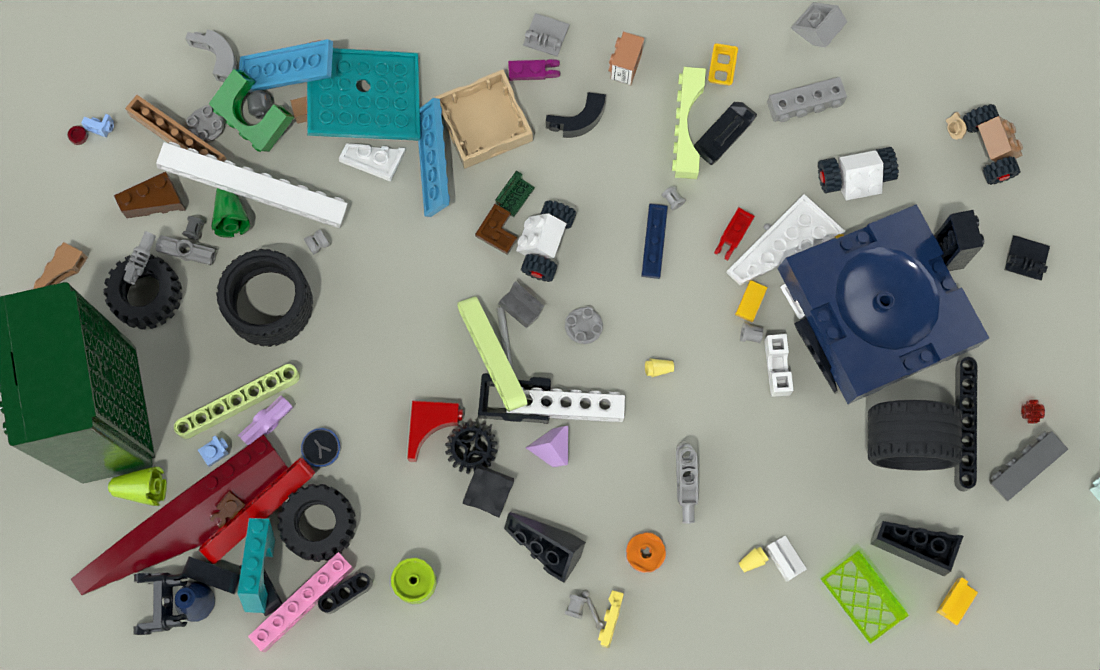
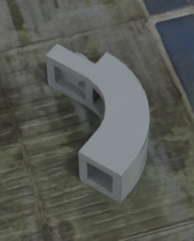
[185,29,237,82]

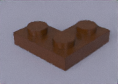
[475,204,517,255]

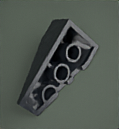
[794,318,838,394]
[504,512,586,583]

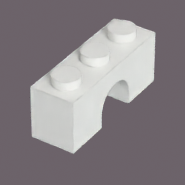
[764,334,794,397]

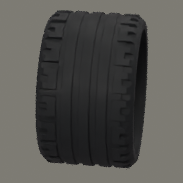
[216,249,313,347]
[868,400,962,471]

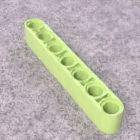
[457,296,527,412]
[174,364,300,439]

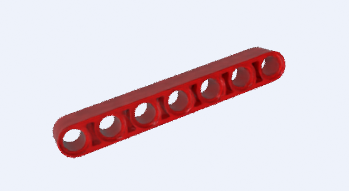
[199,457,315,564]

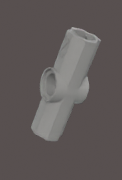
[156,235,216,266]

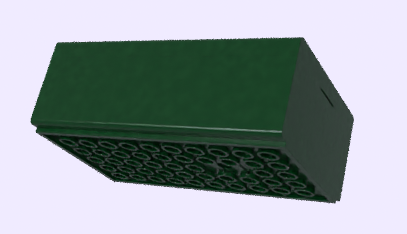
[0,282,155,484]

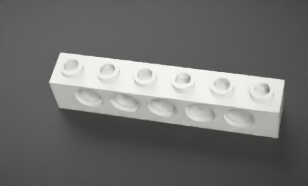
[507,387,625,422]

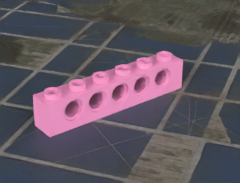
[248,552,354,652]

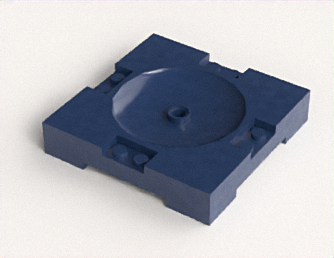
[777,204,989,404]

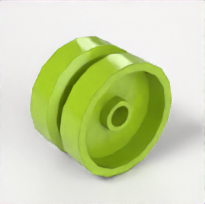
[391,558,437,604]

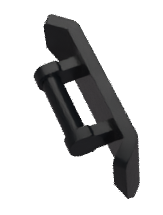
[693,102,757,165]

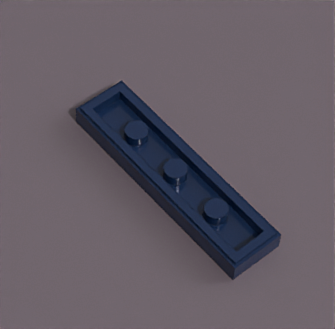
[641,204,668,279]

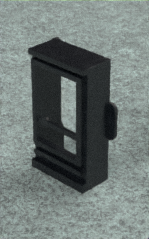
[478,373,551,424]

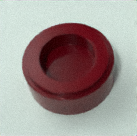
[67,126,88,145]

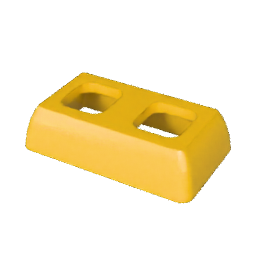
[708,43,738,86]

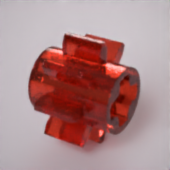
[1021,400,1045,424]

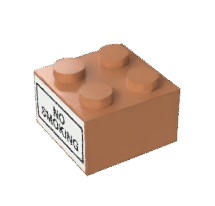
[608,31,644,85]

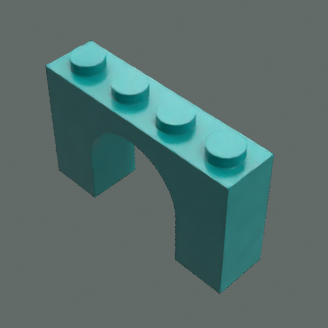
[237,518,276,613]

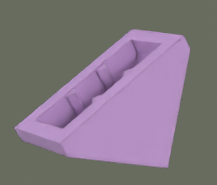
[526,426,568,467]

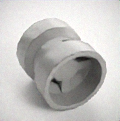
[304,229,329,255]

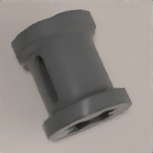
[182,216,204,240]

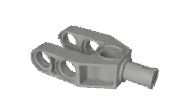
[676,442,698,524]

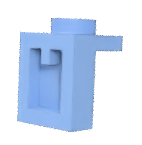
[81,114,114,137]
[198,435,229,467]

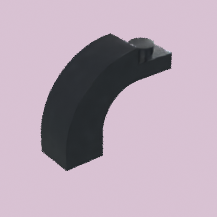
[546,92,606,138]

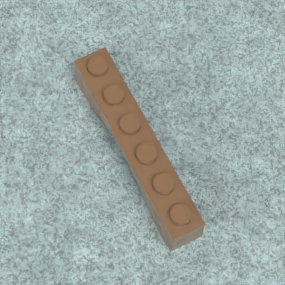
[33,242,88,289]

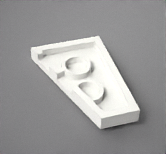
[339,143,406,181]

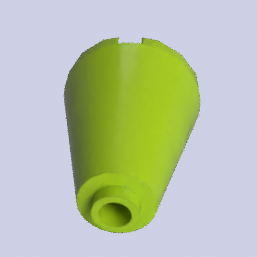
[108,467,167,506]

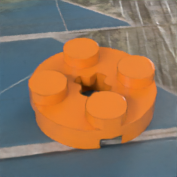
[626,532,666,573]

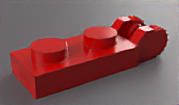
[714,207,755,261]

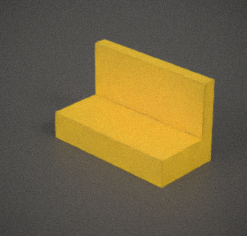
[936,577,978,626]

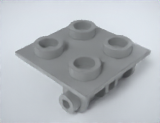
[523,13,569,57]

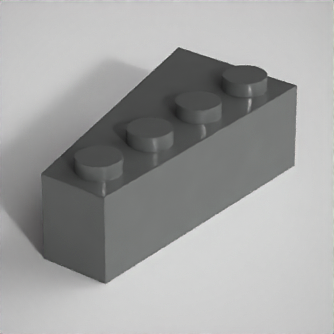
[990,431,1068,501]

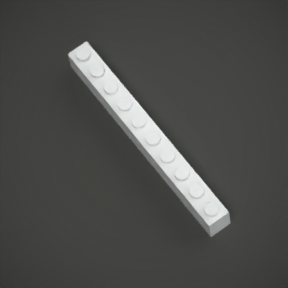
[156,142,348,228]

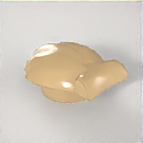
[946,112,967,140]

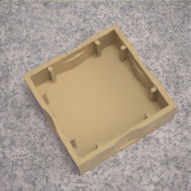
[435,69,533,169]

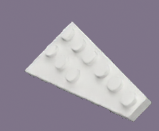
[726,194,846,286]

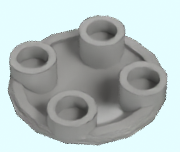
[186,105,224,142]
[565,307,603,344]

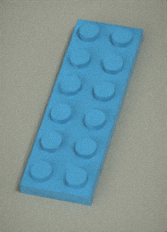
[239,39,333,93]
[418,98,450,217]

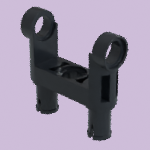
[133,572,188,635]

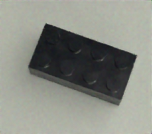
[934,210,984,271]

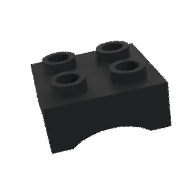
[462,464,514,518]

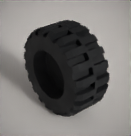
[103,254,182,330]
[277,484,356,562]

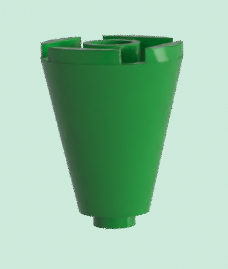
[211,188,250,238]

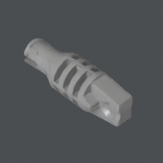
[124,231,156,285]

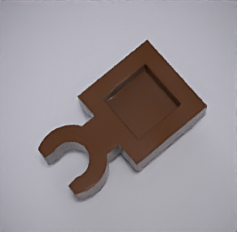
[210,491,245,528]

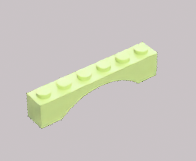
[672,67,706,179]

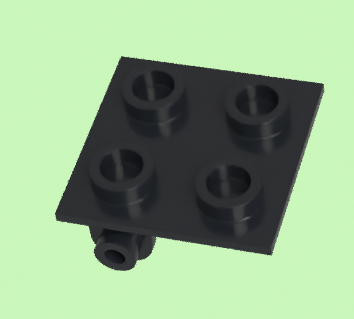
[1004,235,1050,281]

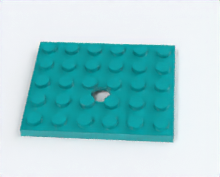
[307,48,420,141]

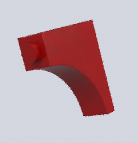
[407,401,463,462]

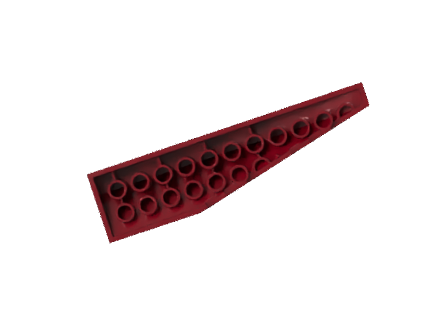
[71,434,288,595]

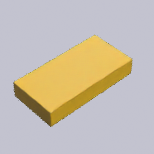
[735,280,768,323]

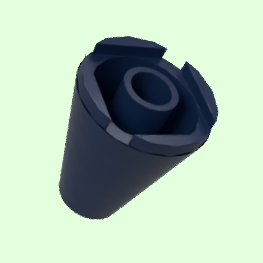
[175,582,215,622]

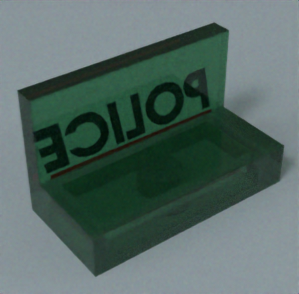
[495,170,535,218]

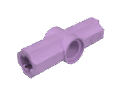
[238,395,293,445]

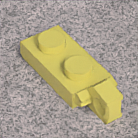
[598,590,624,648]

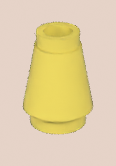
[645,358,674,378]
[738,546,769,573]

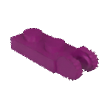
[508,59,560,81]

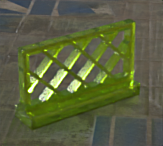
[820,550,909,644]

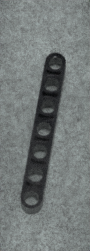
[954,357,978,492]

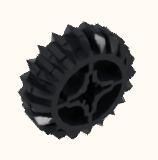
[445,422,498,475]

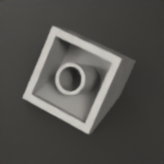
[791,2,847,47]

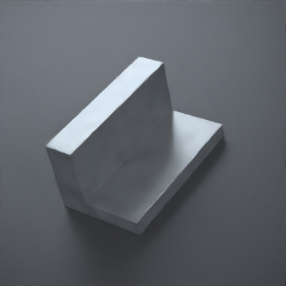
[498,281,544,329]

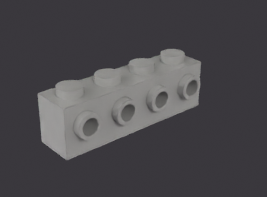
[767,77,847,122]

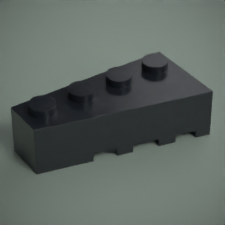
[870,521,964,576]

